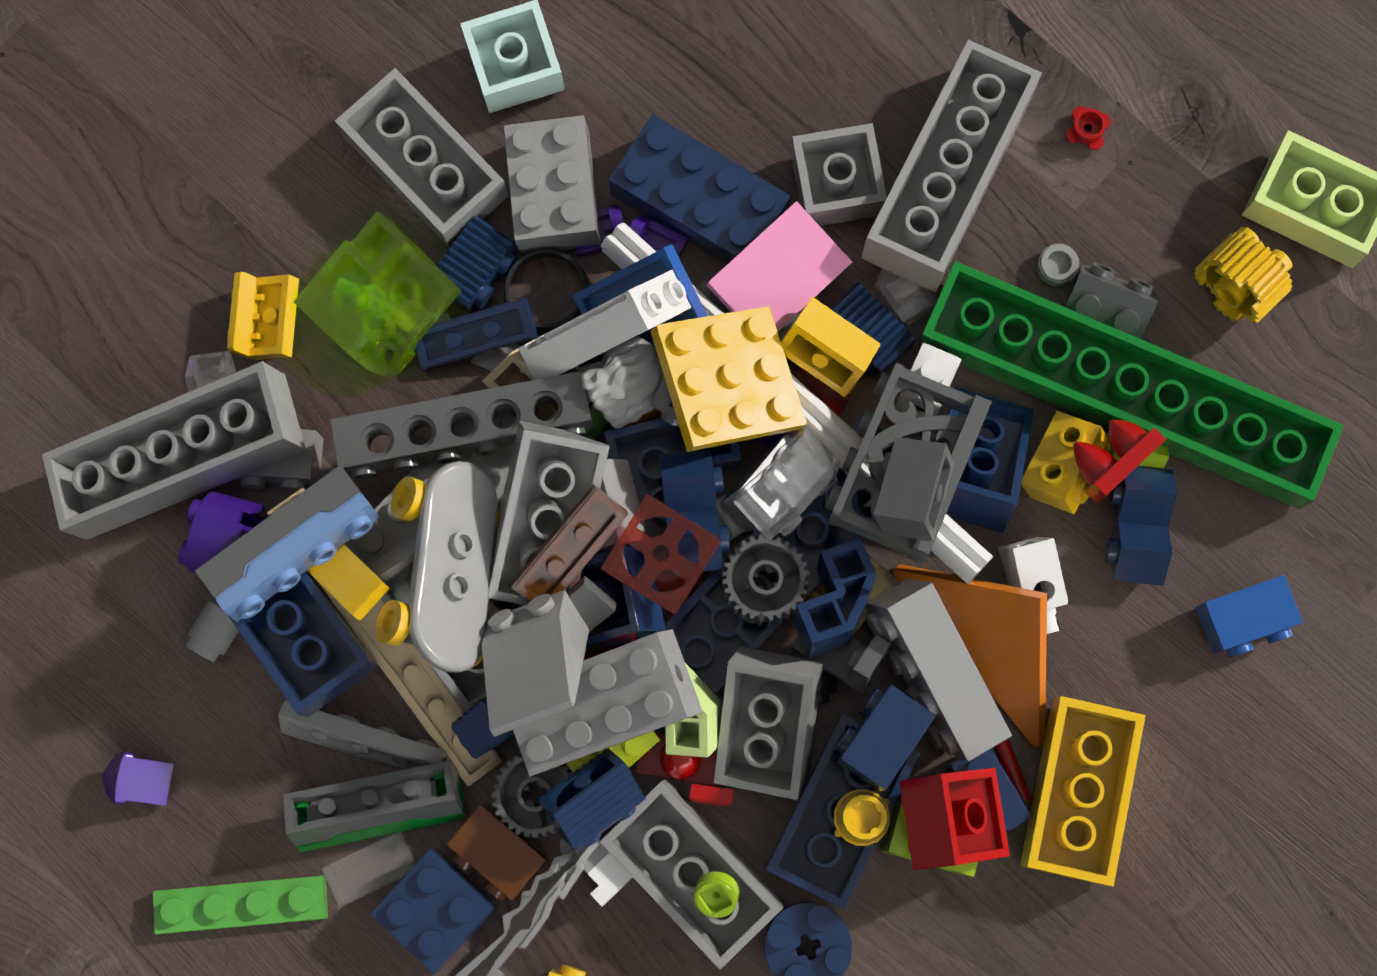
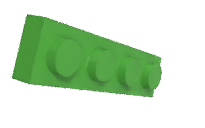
[153,875,328,934]

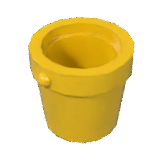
[834,789,890,846]

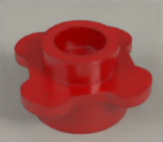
[1065,106,1111,151]

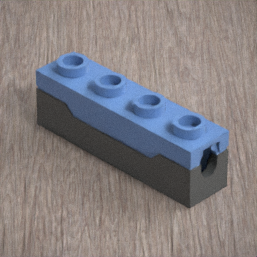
[195,465,379,622]

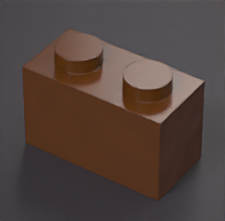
[447,804,549,901]

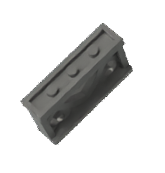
[825,363,992,565]

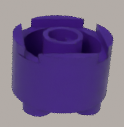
[178,491,265,573]

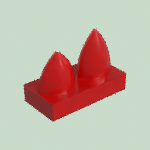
[1073,420,1166,503]

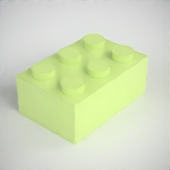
[1241,130,1377,268]

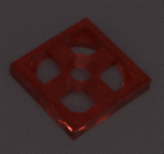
[601,493,722,615]

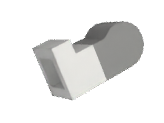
[560,838,633,906]

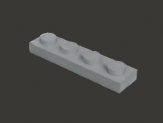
[278,700,445,770]

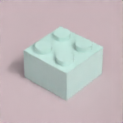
[460,0,565,114]

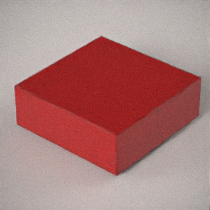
[689,784,734,807]

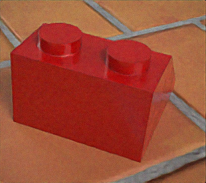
[899,768,1010,871]

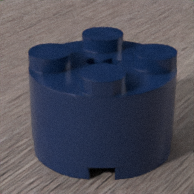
[763,901,852,976]

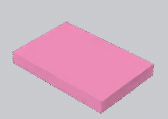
[706,201,852,332]

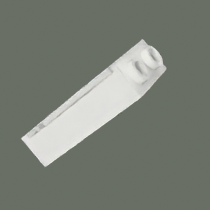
[518,270,691,380]

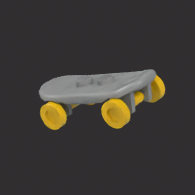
[376,461,499,673]

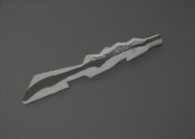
[455,841,599,976]

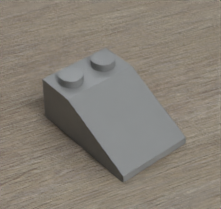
[482,590,589,737]

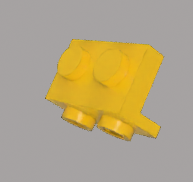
[227,272,299,360]

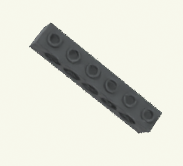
[330,371,594,480]

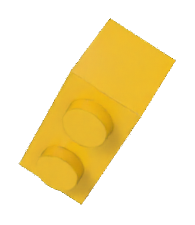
[781,297,881,398]

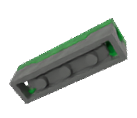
[283,760,466,852]

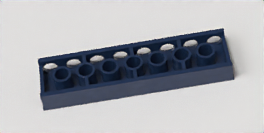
[665,413,894,696]

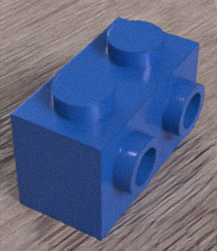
[1195,575,1304,658]

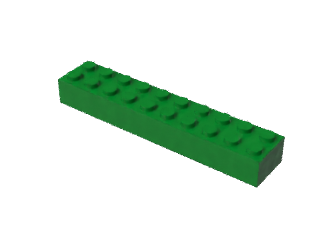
[918,261,1344,509]

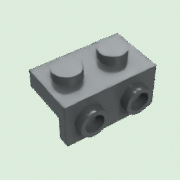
[1064,262,1158,339]

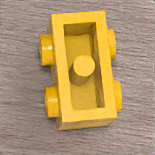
[1021,411,1111,514]

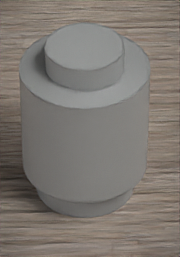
[185,600,239,662]

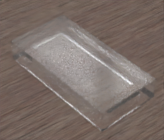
[322,832,416,907]

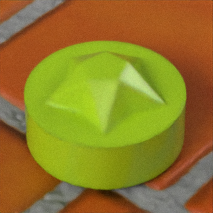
[694,871,739,918]

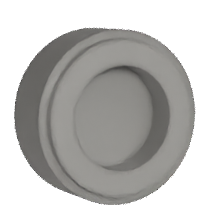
[1037,244,1079,287]

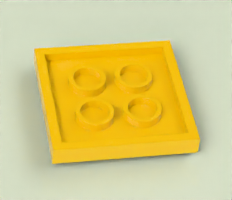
[650,306,807,452]

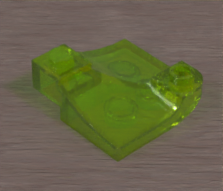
[294,211,462,377]

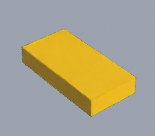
[307,544,390,621]

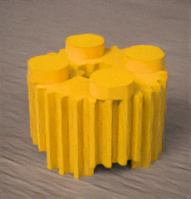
[1194,227,1293,324]

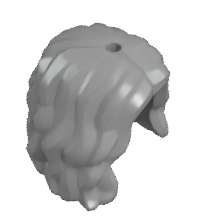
[580,336,664,429]

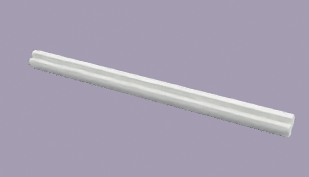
[600,222,993,584]

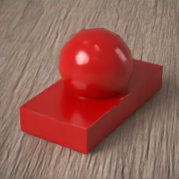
[636,733,720,787]

